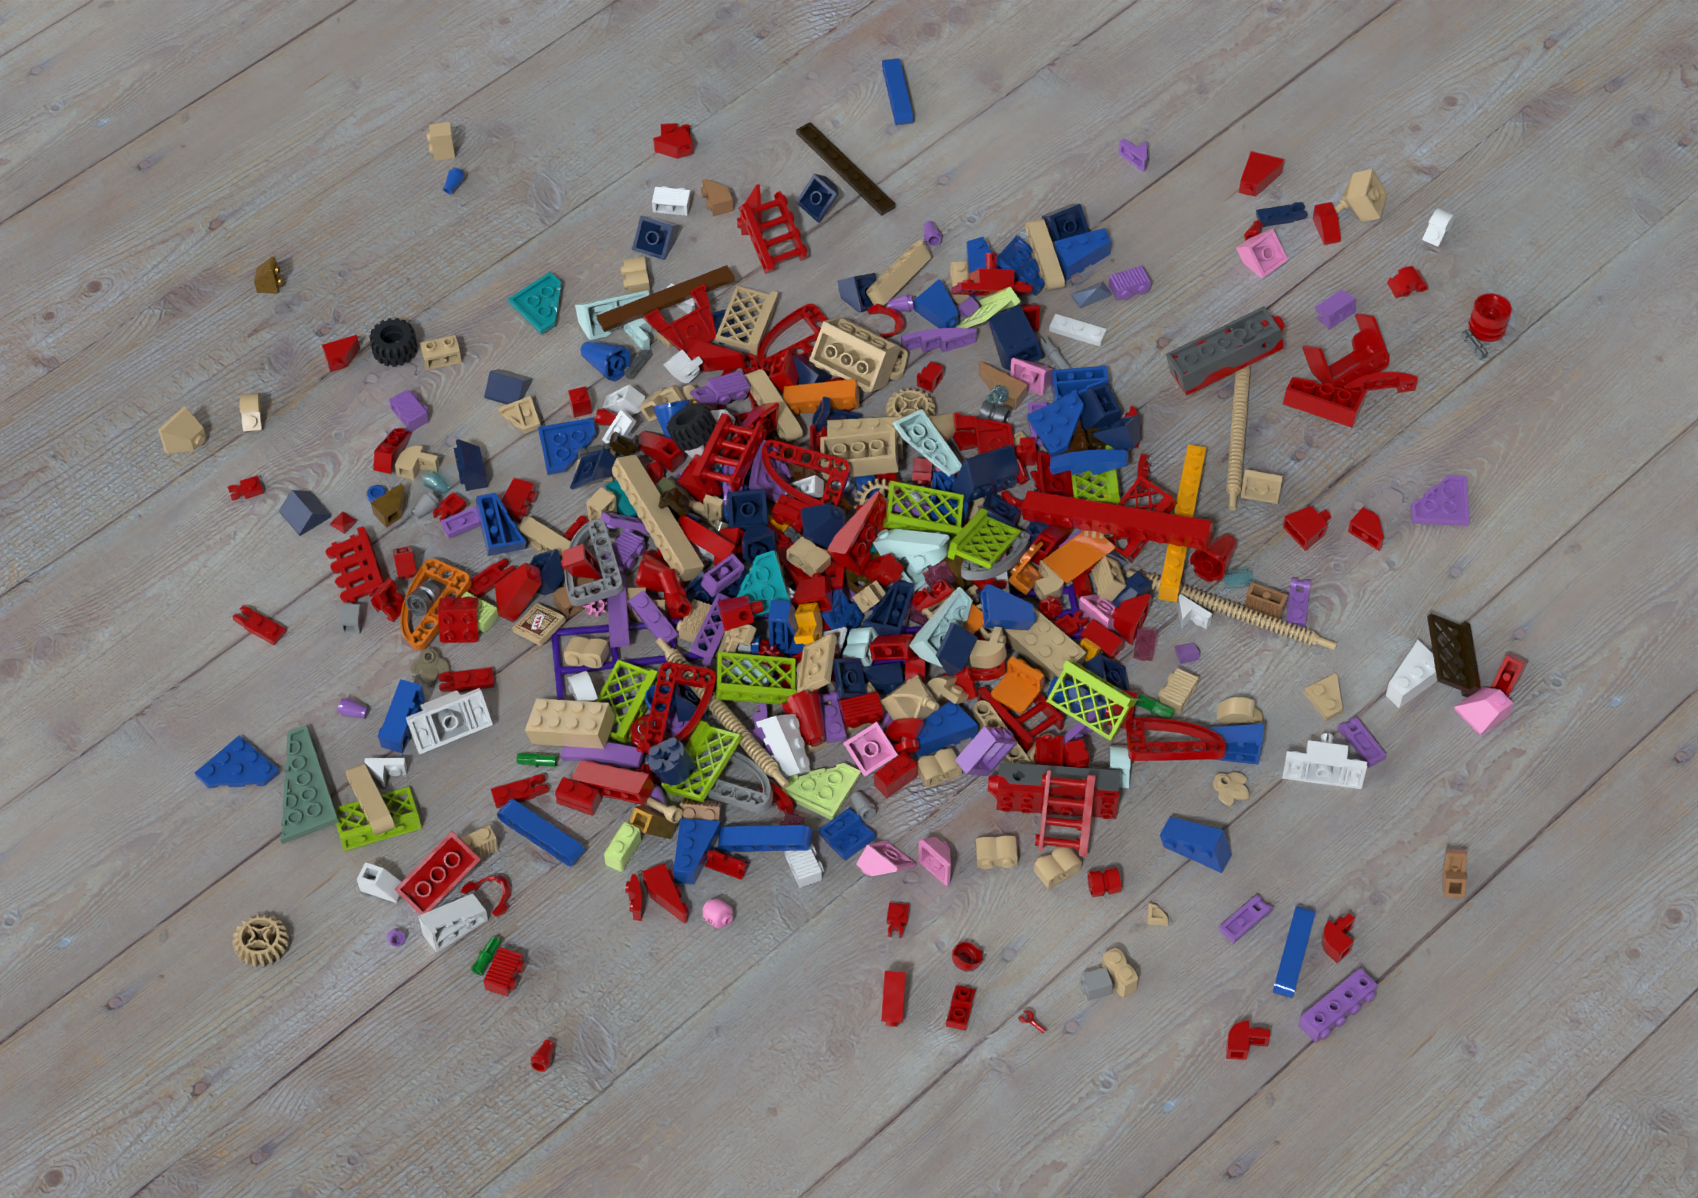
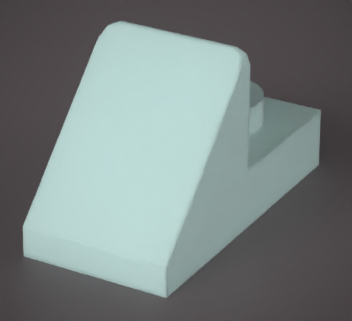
[623,318,652,350]

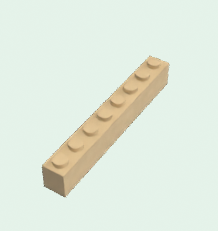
[611,455,704,582]

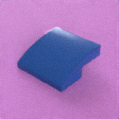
[821,589,864,643]
[818,808,876,861]

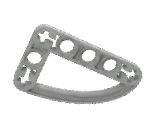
[565,519,624,606]
[961,526,1030,580]
[685,744,773,813]

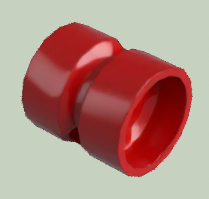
[1087,867,1121,898]

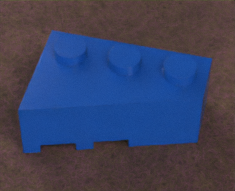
[1054,228,1111,281]
[930,471,968,524]

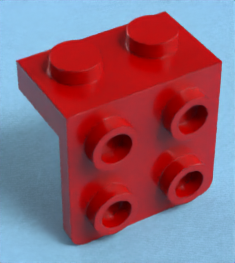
[437,597,479,643]

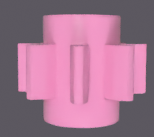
[582,592,607,617]

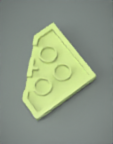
[782,763,861,820]

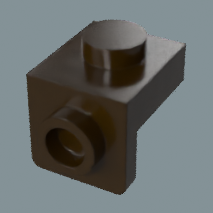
[1086,427,1107,450]
[609,431,640,456]
[658,487,690,517]

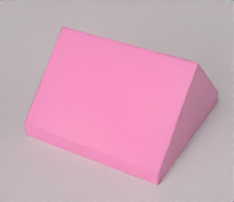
[1080,594,1116,632]

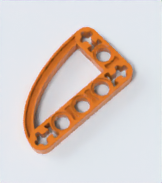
[400,558,472,651]

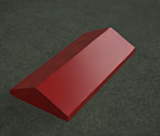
[1036,451,1074,498]
[394,831,481,915]

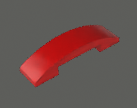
[1346,372,1418,393]

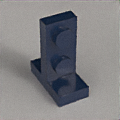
[812,397,861,432]

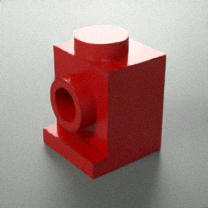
[917,361,943,393]
[1015,437,1036,466]

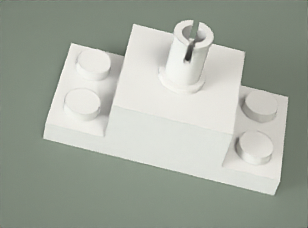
[406,688,493,754]
[1282,733,1367,789]

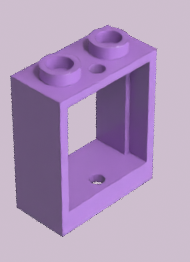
[955,726,1017,776]

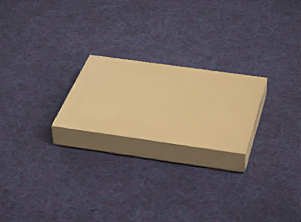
[797,633,837,693]

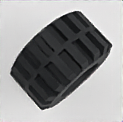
[369,318,418,367]
[666,403,717,451]

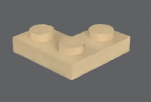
[688,494,725,523]
[714,625,757,662]

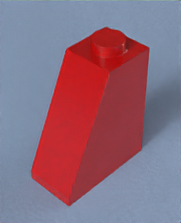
[1239,151,1285,197]
[494,562,542,622]
[881,971,906,1027]

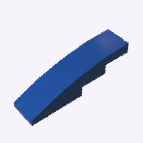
[1050,449,1128,475]

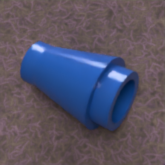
[443,167,465,194]

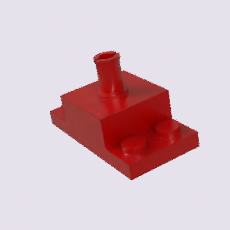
[952,253,1032,297]

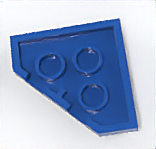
[997,235,1045,296]
[1026,391,1085,457]
[538,418,596,475]
[195,735,280,788]

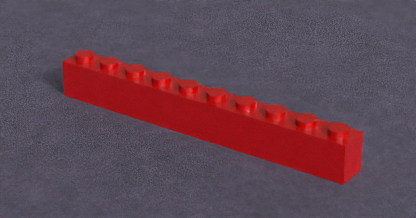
[1021,490,1213,550]

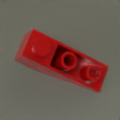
[687,340,746,372]
[373,428,412,474]
[638,431,684,472]
[1030,524,1074,565]
[642,863,689,924]

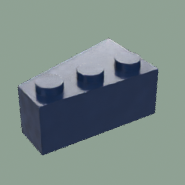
[863,581,915,636]

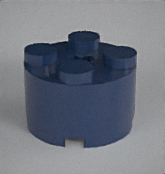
[648,737,695,786]

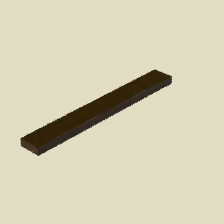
[796,122,895,216]

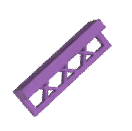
[607,575,630,648]
[690,593,730,666]

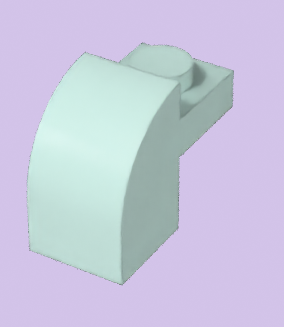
[906,531,949,572]
[1109,745,1130,788]

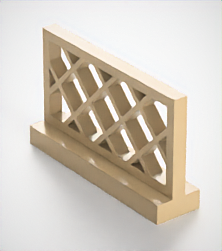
[715,286,778,356]

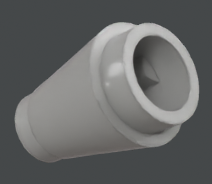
[411,492,439,519]
[851,792,876,821]

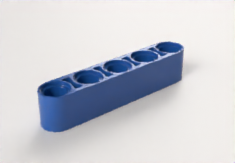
[882,58,913,125]
[497,799,585,867]
[718,825,813,852]
[1273,905,1316,999]

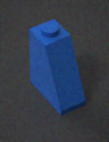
[914,279,959,328]
[981,584,1036,630]

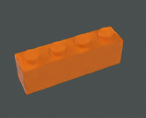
[783,379,860,415]

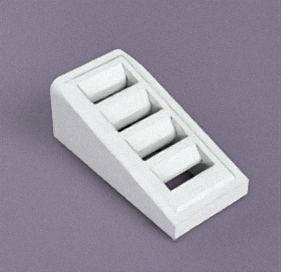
[785,475,824,499]

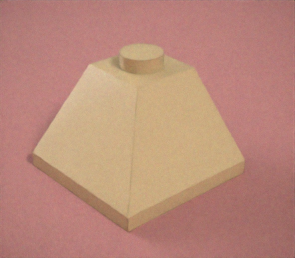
[158,406,207,454]

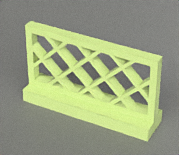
[956,287,1021,328]

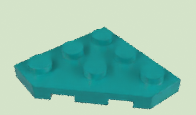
[508,272,562,335]
[737,550,791,619]

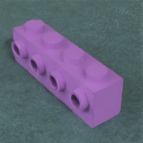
[1298,968,1378,1043]

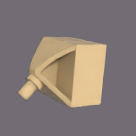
[1335,169,1387,222]
[880,675,940,720]

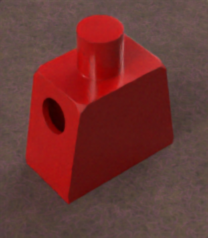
[1283,506,1331,551]
[791,573,832,612]
[717,596,764,631]

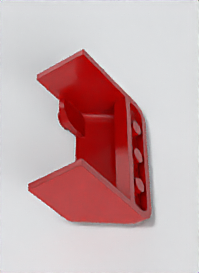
[1302,313,1390,388]

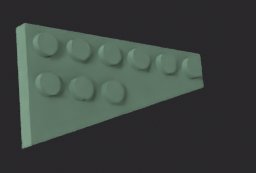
[280,725,339,844]

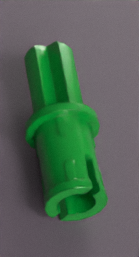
[1136,694,1174,719]
[516,752,557,768]
[471,936,501,976]

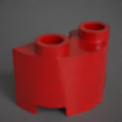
[1387,266,1429,298]
[371,578,404,622]

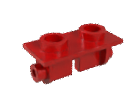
[705,849,750,880]

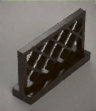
[1427,614,1481,698]

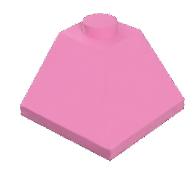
[1236,229,1288,278]
[1010,358,1053,396]
[1454,687,1513,735]
[843,722,898,777]
[918,837,951,887]
[856,840,917,876]

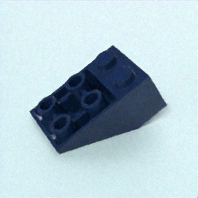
[988,304,1043,371]

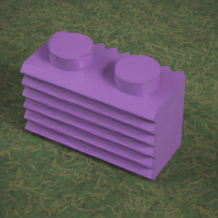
[1109,265,1151,301]
[706,370,750,405]
[389,389,429,432]
[605,530,646,574]
[701,554,745,597]

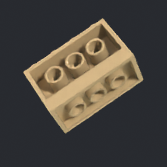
[809,316,901,392]

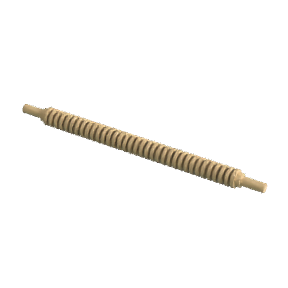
[1226,365,1251,511]
[1126,570,1337,650]
[656,638,789,789]

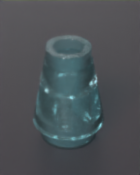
[986,385,1009,403]
[421,470,450,496]

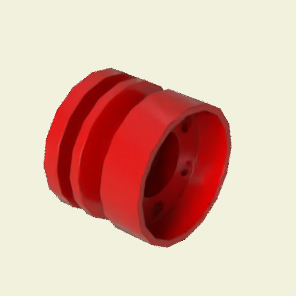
[1468,293,1512,342]

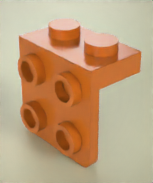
[1008,541,1044,595]
[991,656,1044,714]

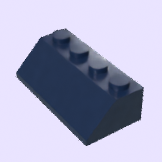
[952,445,1020,502]

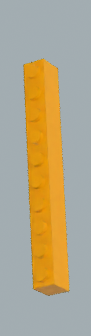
[1158,444,1206,603]

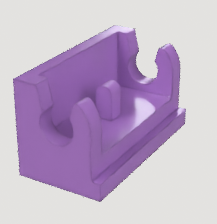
[1315,290,1356,329]

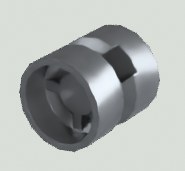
[978,399,1011,423]
[406,581,441,616]

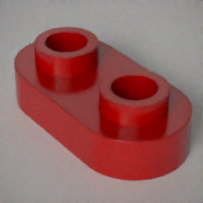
[892,738,920,760]

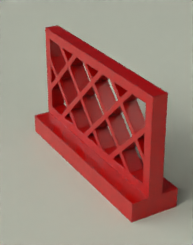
[1106,475,1178,563]

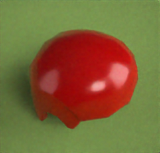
[952,941,983,972]

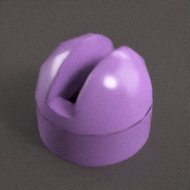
[387,929,405,947]

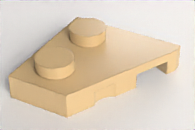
[498,396,541,434]
[1304,673,1343,721]

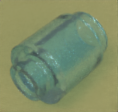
[1224,567,1253,589]

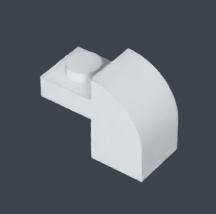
[1422,208,1456,247]
[663,350,703,383]
[567,671,598,702]

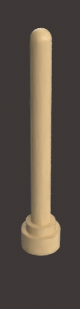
[646,797,683,824]

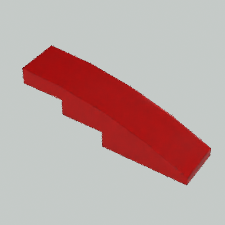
[677,515,738,560]

